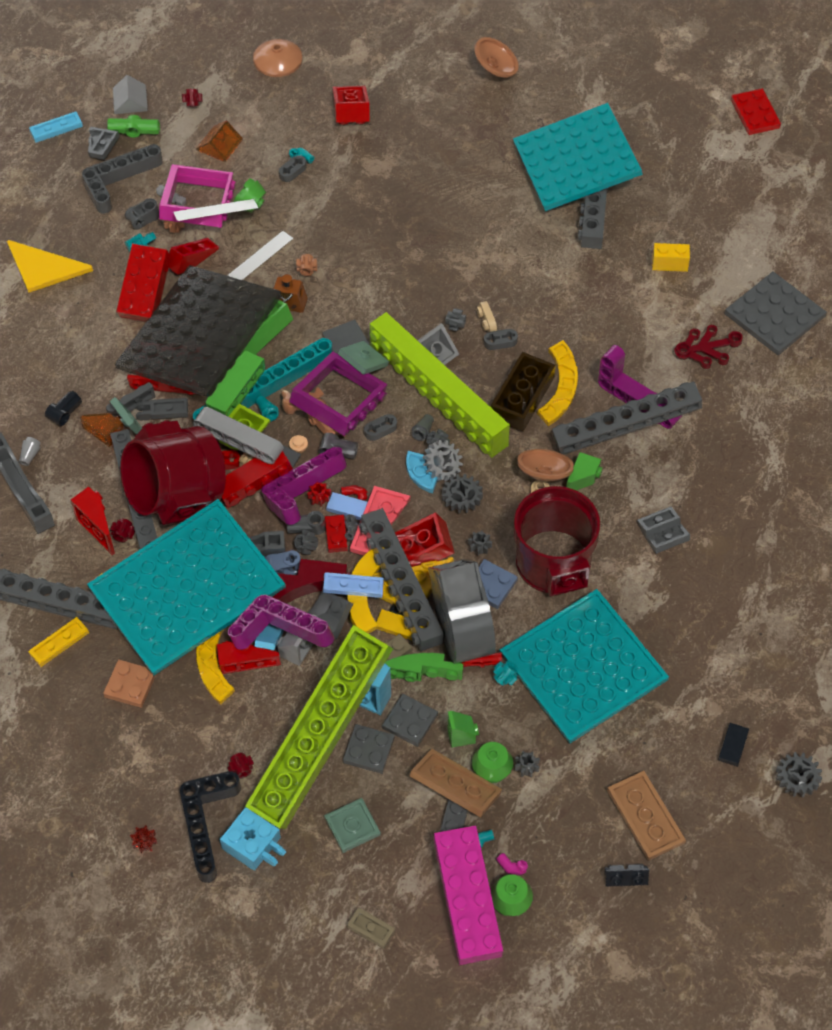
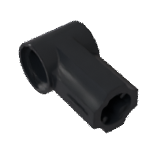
[45,390,82,426]

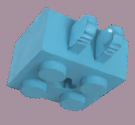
[220,807,286,870]

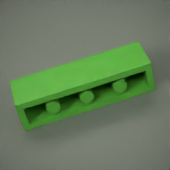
[226,298,293,360]
[206,350,265,416]

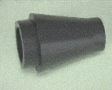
[412,414,434,441]

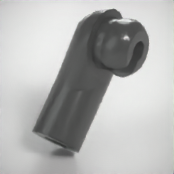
[345,514,359,541]

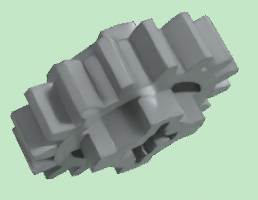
[423,440,463,481]

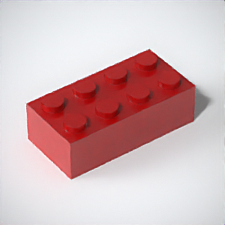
[116,244,171,324]

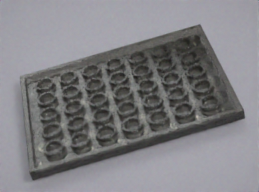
[115,265,282,397]

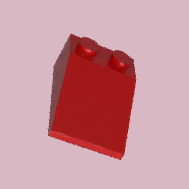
[333,86,370,125]
[70,486,115,555]
[393,512,455,567]

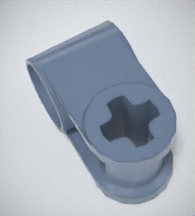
[265,550,301,575]

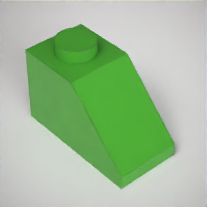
[567,452,603,490]
[447,711,479,748]

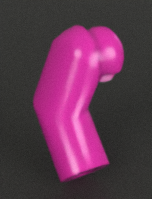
[496,853,528,875]

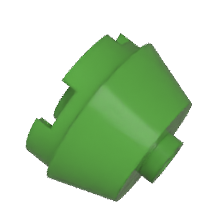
[233,178,266,213]
[472,742,513,783]
[490,874,533,916]

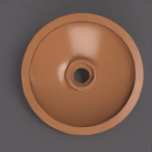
[475,37,518,78]
[253,39,302,77]
[517,449,574,482]

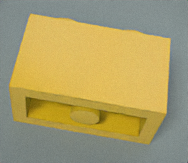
[652,243,690,272]

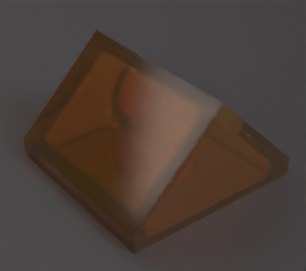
[196,120,243,162]

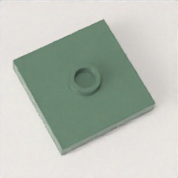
[338,341,389,375]
[110,397,142,434]
[324,798,381,853]

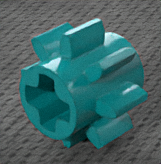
[493,661,518,686]

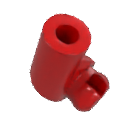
[341,485,368,500]

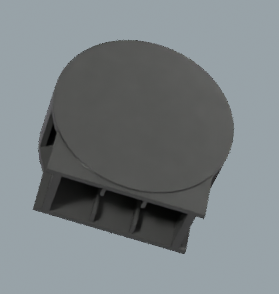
[428,559,496,664]

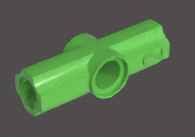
[107,115,160,138]

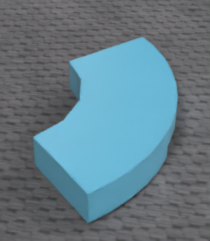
[406,451,438,494]

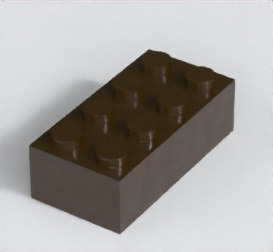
[490,352,556,432]

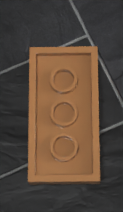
[410,749,502,818]
[607,771,686,861]

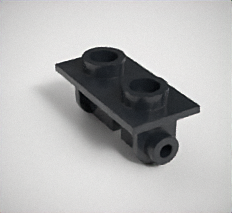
[604,864,649,887]

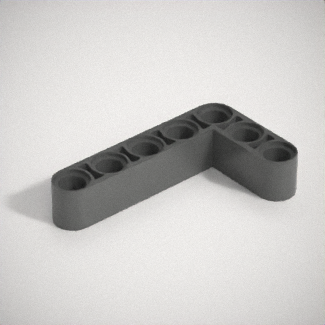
[82,144,163,214]

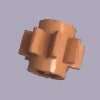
[164,220,185,233]
[296,254,317,276]

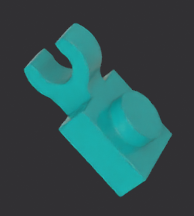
[124,232,157,252]

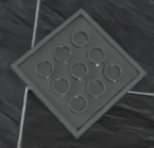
[724,271,827,356]

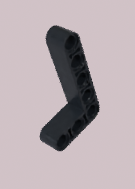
[180,771,241,883]

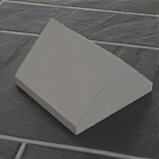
[113,75,148,114]
[418,323,459,365]

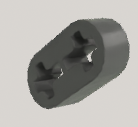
[279,155,307,182]
[484,329,518,350]
[364,414,397,441]

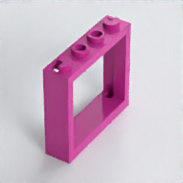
[159,164,236,228]

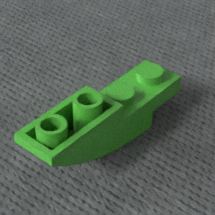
[385,653,463,682]

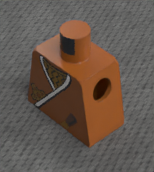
[271,274,308,313]

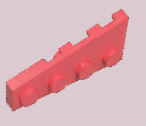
[350,486,411,556]

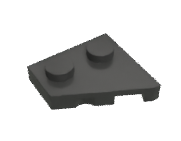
[88,127,120,160]

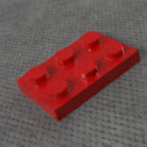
[731,88,781,135]

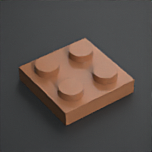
[103,659,156,708]

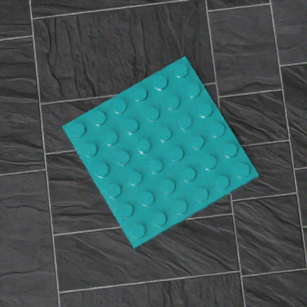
[513,103,643,211]
[500,589,669,744]

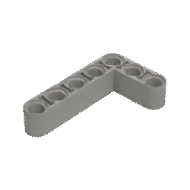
[193,407,284,464]

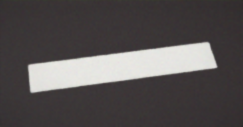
[173,199,258,221]
[224,231,293,286]

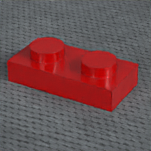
[325,515,348,553]

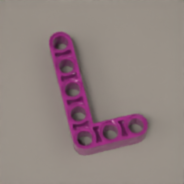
[598,345,682,429]
[261,447,347,525]
[228,595,335,650]

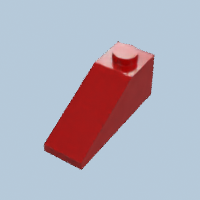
[169,238,219,274]
[217,641,281,674]

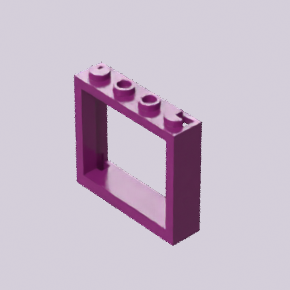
[289,352,388,436]

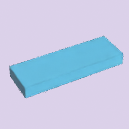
[29,112,83,143]

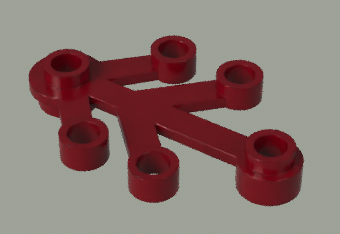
[674,325,743,369]

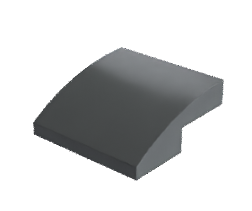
[637,507,690,554]

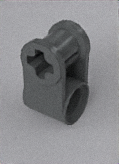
[125,198,159,229]

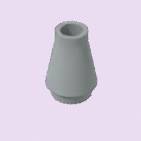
[18,437,41,466]

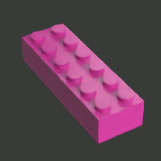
[434,825,503,965]

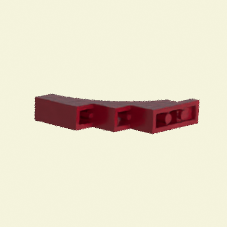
[272,559,351,604]

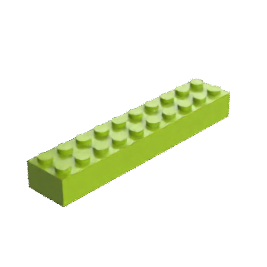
[369,312,510,458]
[245,625,393,829]

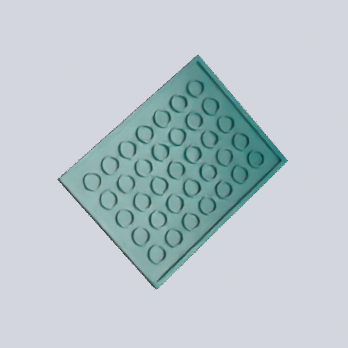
[87,499,286,676]

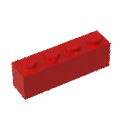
[222,451,293,508]

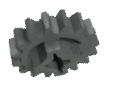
[442,474,483,513]
[776,752,822,797]

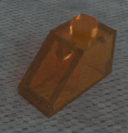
[80,413,124,447]

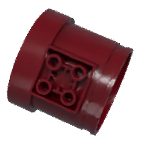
[120,420,226,525]
[514,486,600,597]

